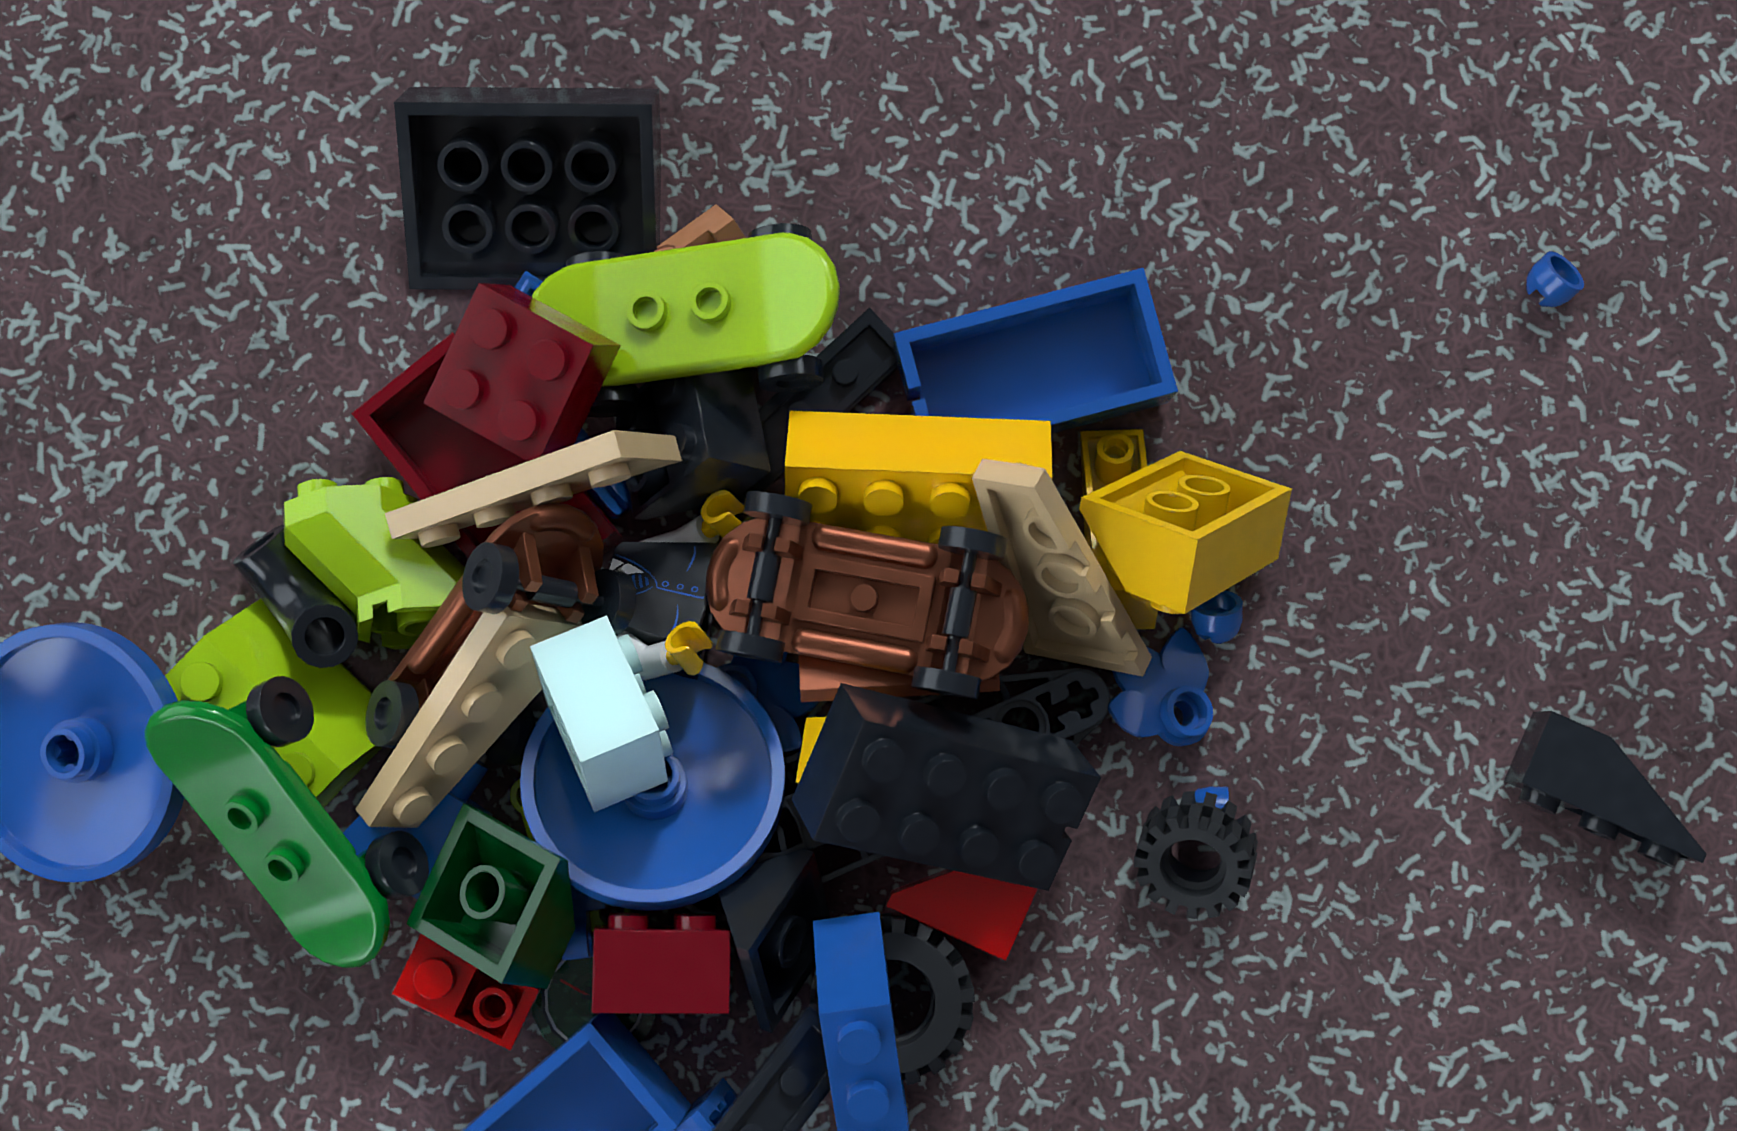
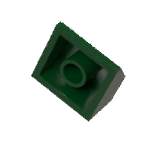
[406,803,576,989]

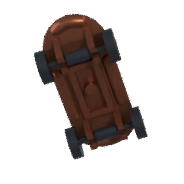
[705,491,1029,700]
[366,503,636,766]

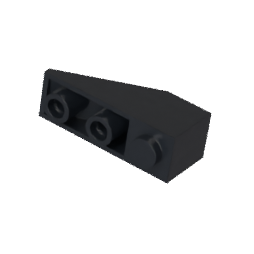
[1504,711,1707,868]

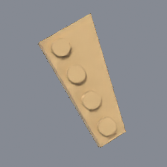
[385,430,682,548]
[972,458,1152,677]
[355,604,583,828]

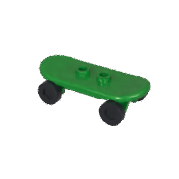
[144,676,429,968]

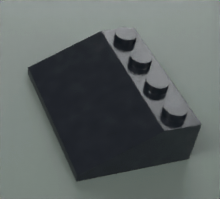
[394,87,661,290]

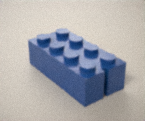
[893,268,1178,434]
[461,1013,692,1131]

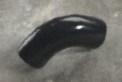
[232,525,358,668]

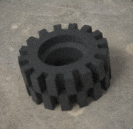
[1134,791,1258,919]

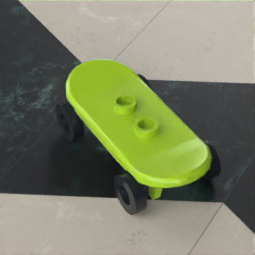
[532,223,840,418]

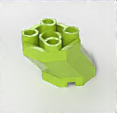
[284,477,465,650]

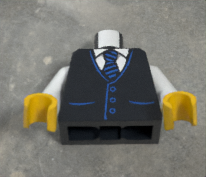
[609,490,744,681]

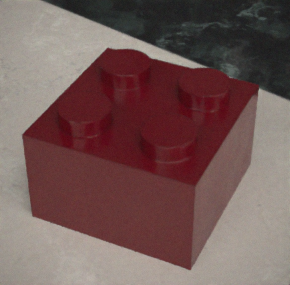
[424,283,621,461]
[592,912,731,1014]

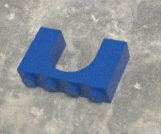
[813,912,910,1131]

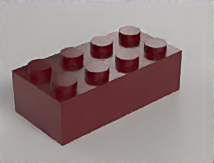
[351,332,624,558]

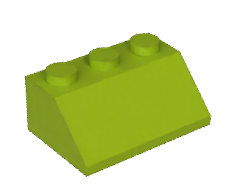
[165,599,382,808]

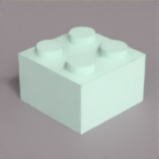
[530,615,673,812]

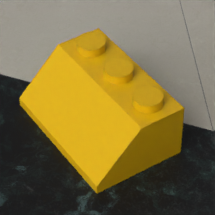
[1079,451,1292,614]

